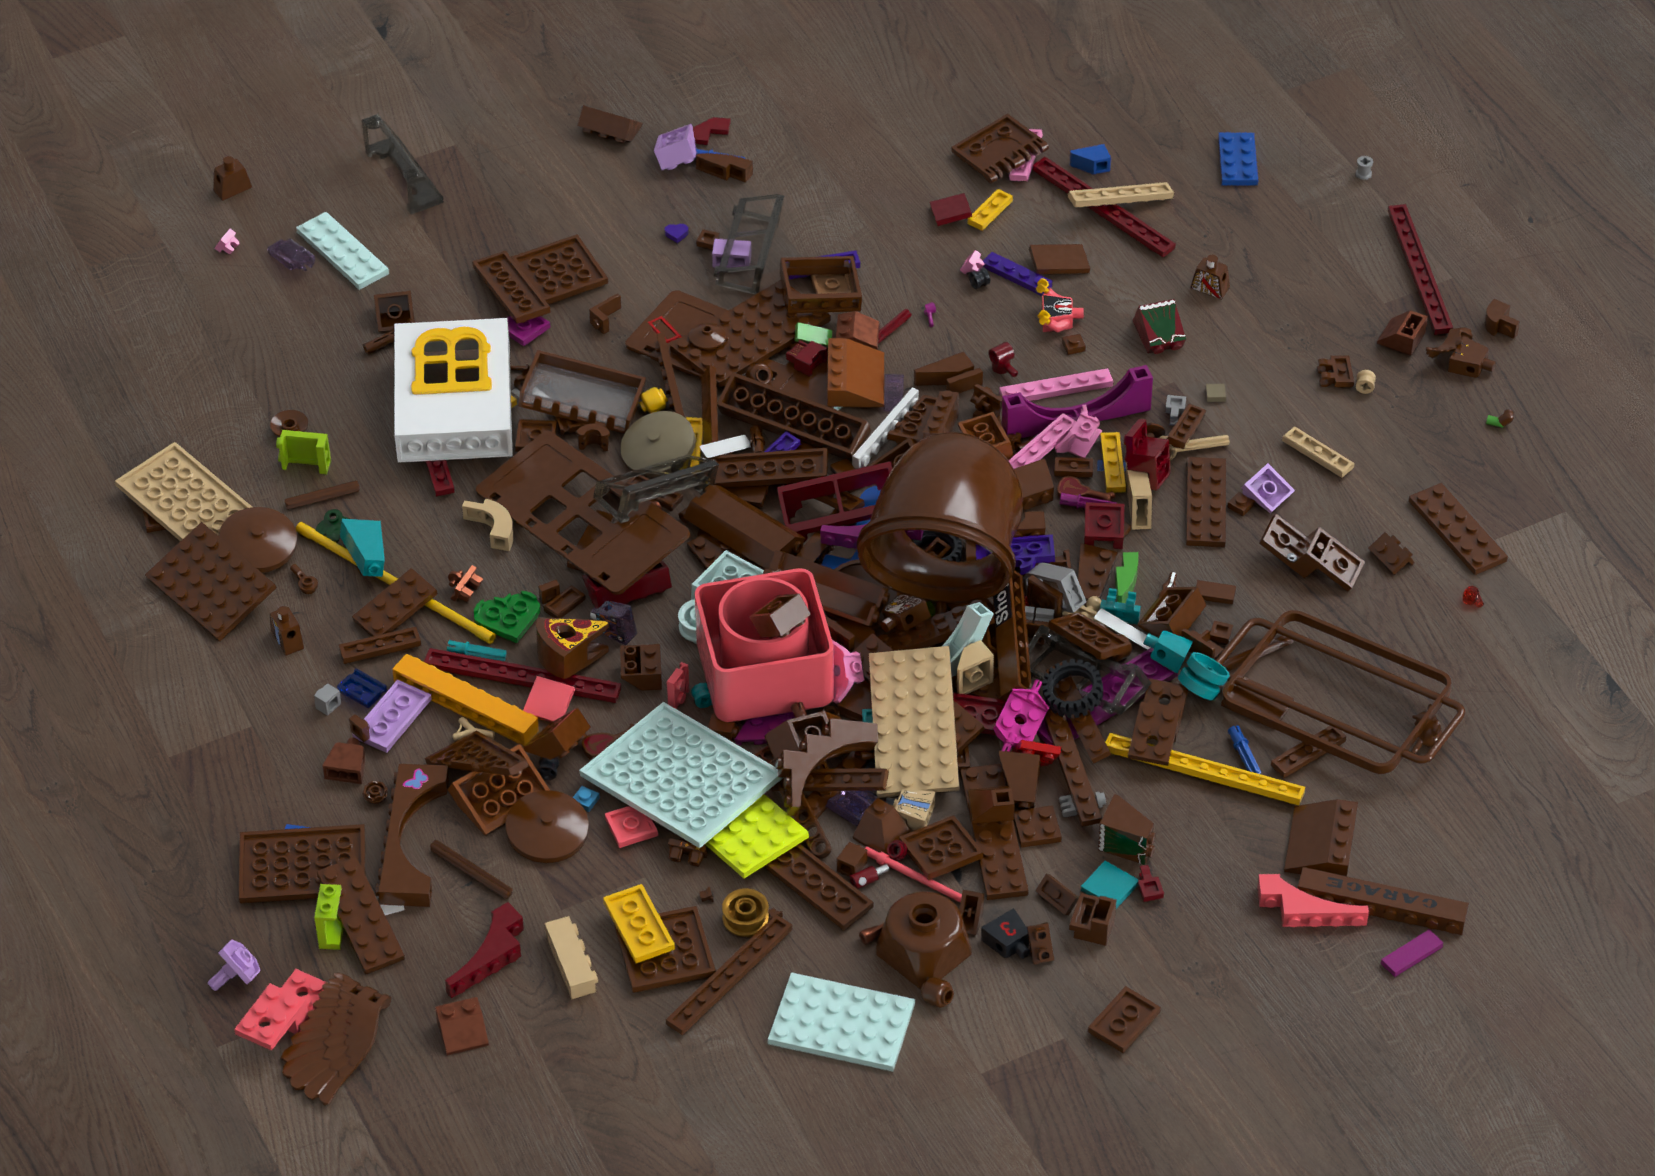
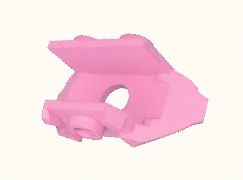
[1055,405,1102,458]
[832,640,865,704]

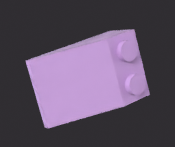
[654,124,696,170]

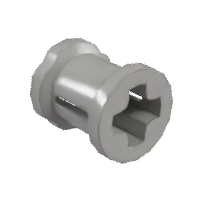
[1356,156,1373,180]

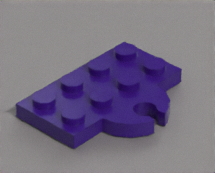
[976,534,1055,575]

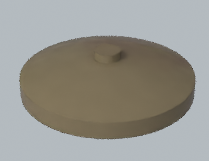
[620,411,696,478]

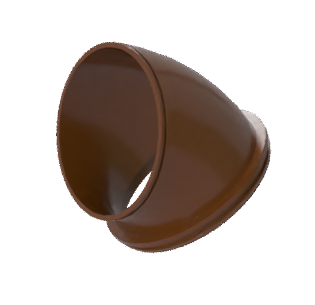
[857,432,1023,603]

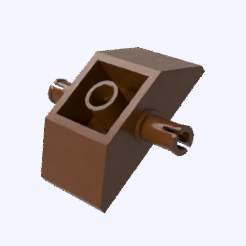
[764,702,850,769]

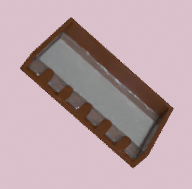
[518,350,646,434]

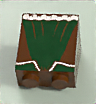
[1098,794,1156,865]

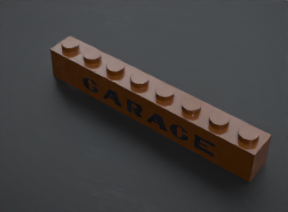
[1298,867,1469,935]

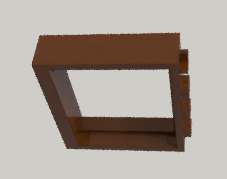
[780,256,862,314]

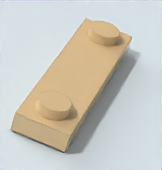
[1282,426,1354,478]

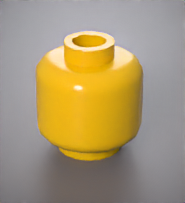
[639,387,668,414]

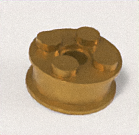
[722,888,769,938]

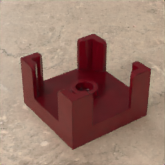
[1084,502,1125,549]

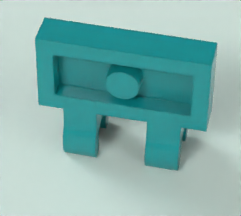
[1100,588,1141,625]

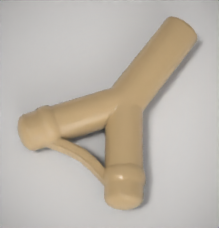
[452,717,495,741]

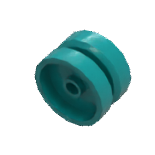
[1178,652,1230,700]

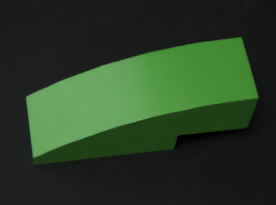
[1115,552,1138,603]

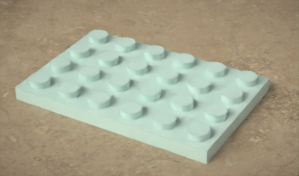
[768,973,915,1071]

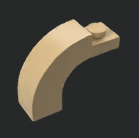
[462,499,514,551]

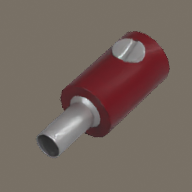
[849,864,889,889]

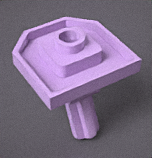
[208,940,260,991]

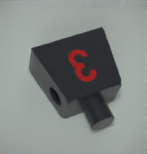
[981,908,1031,959]

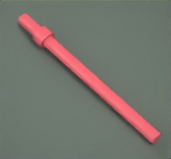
[865,847,962,903]

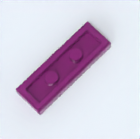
[1381,929,1443,977]

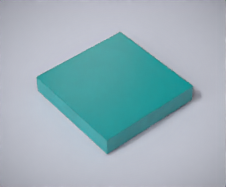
[1081,861,1138,909]

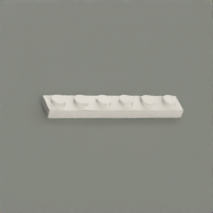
[852,388,919,469]

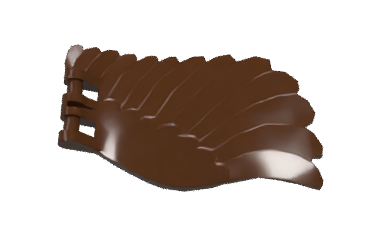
[281,973,392,1105]

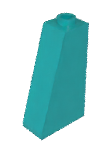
[340,519,385,577]

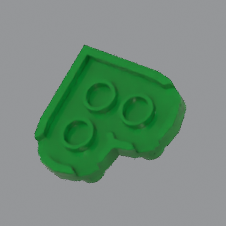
[474,591,540,643]

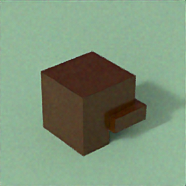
[1069,893,1117,946]

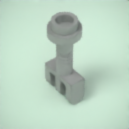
[1059,791,1106,817]

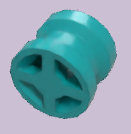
[691,683,712,708]

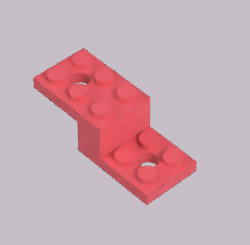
[234,969,327,1051]

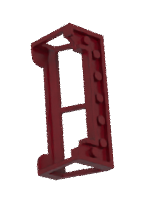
[777,461,893,542]

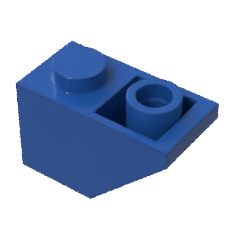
[1070,144,1111,174]

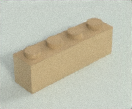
[545,916,598,999]

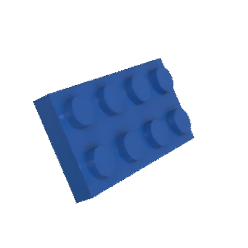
[1218,132,1258,186]

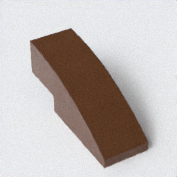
[696,153,753,183]

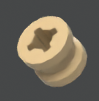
[1356,370,1376,394]

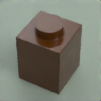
[837,842,867,877]

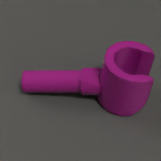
[924,302,936,327]

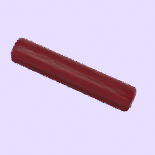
[878,309,912,344]

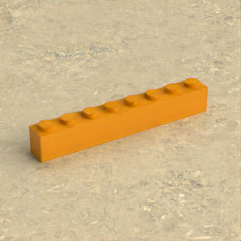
[392,654,539,746]

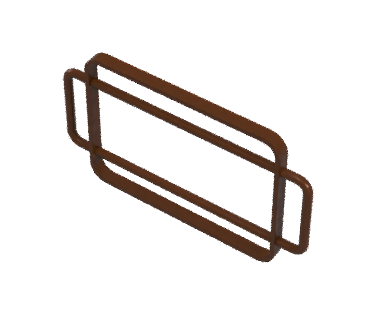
[1215,610,1465,774]

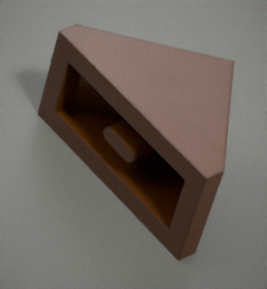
[959,889,984,935]

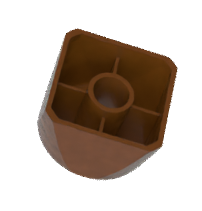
[876,892,972,989]

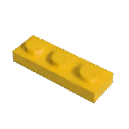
[967,189,1013,231]

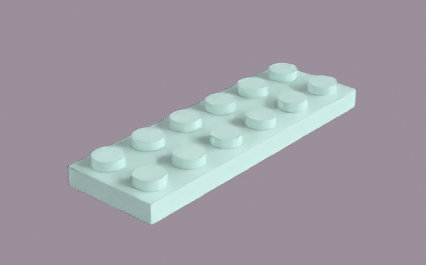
[296,212,389,290]

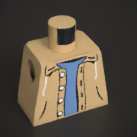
[886,789,935,831]

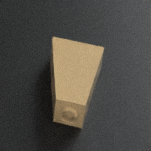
[1125,462,1152,530]

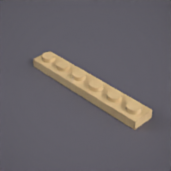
[1068,182,1174,208]

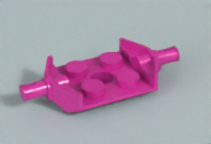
[993,679,1049,752]

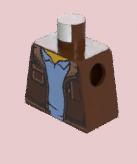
[270,606,304,656]

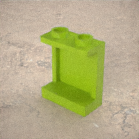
[276,430,331,474]
[314,884,344,950]

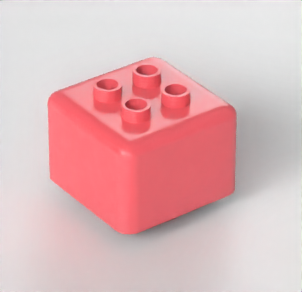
[695,568,834,722]

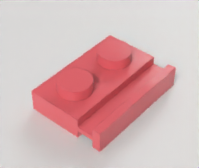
[667,662,689,709]

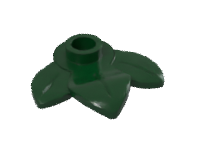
[316,509,350,543]

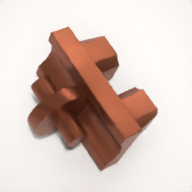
[448,565,483,602]

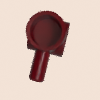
[988,342,1018,377]

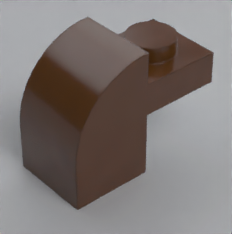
[1485,299,1520,339]

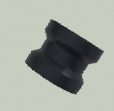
[969,267,990,289]
[537,757,559,780]

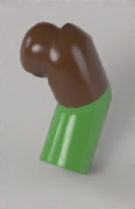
[1486,409,1514,428]

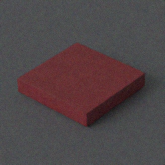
[930,193,972,226]

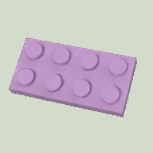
[353,680,432,753]

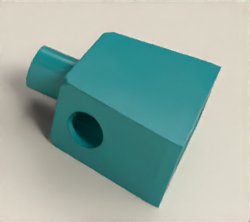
[1143,630,1193,674]

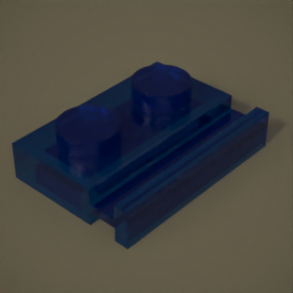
[337,668,387,709]

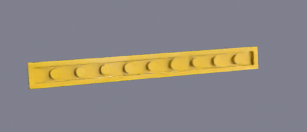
[1105,733,1306,805]

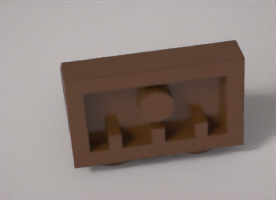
[825,616,875,653]

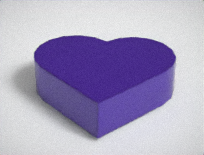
[665,224,689,243]

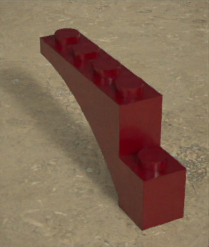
[445,902,524,998]

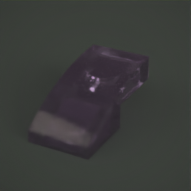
[884,374,904,411]

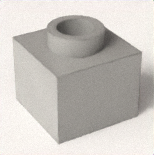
[314,683,341,716]

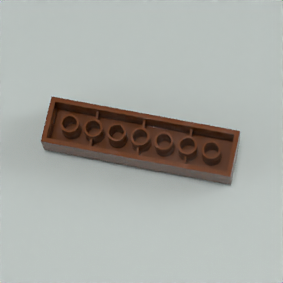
[717,372,871,462]

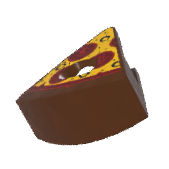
[536,618,609,679]

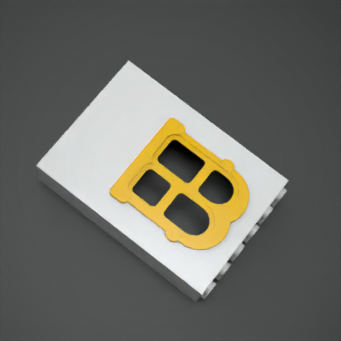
[395,318,513,462]

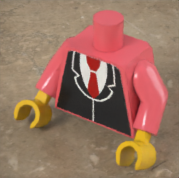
[1036,278,1084,333]

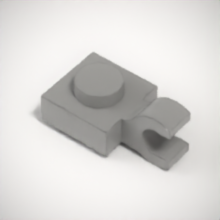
[1165,395,1186,426]

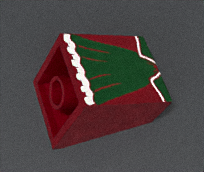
[1133,299,1186,354]

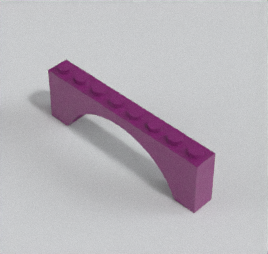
[1001,365,1153,438]

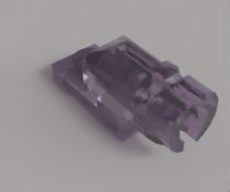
[267,238,315,271]

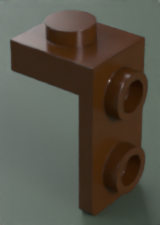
[589,293,621,334]

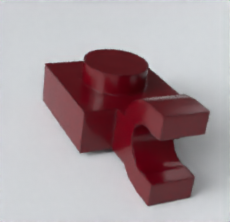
[1138,865,1164,902]

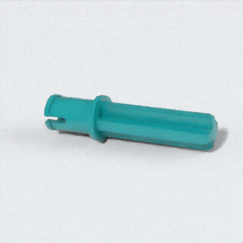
[447,640,507,662]

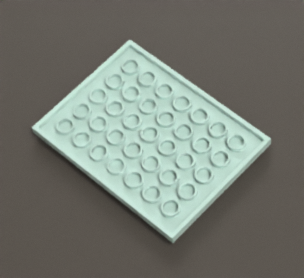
[579,702,782,848]

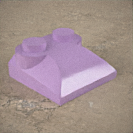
[1242,464,1295,513]

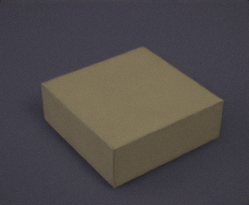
[1205,384,1226,402]

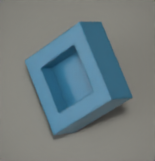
[573,786,600,812]

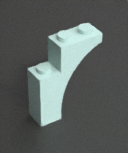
[942,602,994,676]

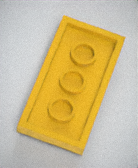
[603,884,675,963]

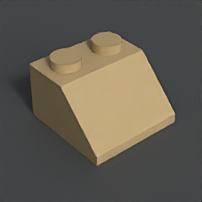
[957,640,994,694]

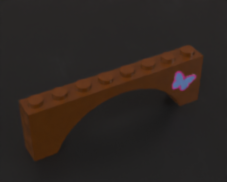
[376,764,449,907]

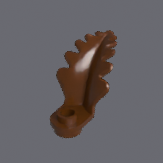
[1426,327,1473,359]

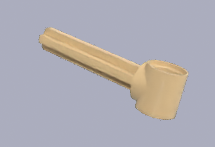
[1159,435,1229,460]

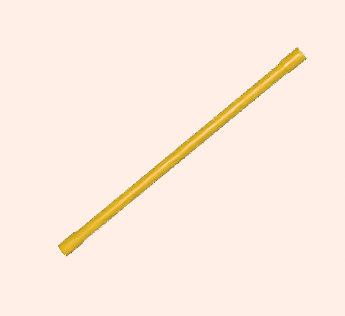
[295,522,496,644]

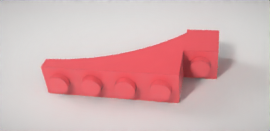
[1257,874,1369,927]

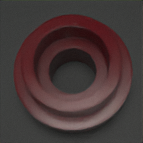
[887,840,907,861]

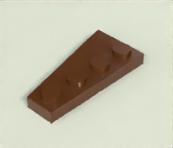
[887,395,937,444]
[1078,543,1118,607]

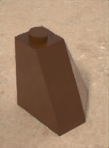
[999,751,1041,809]

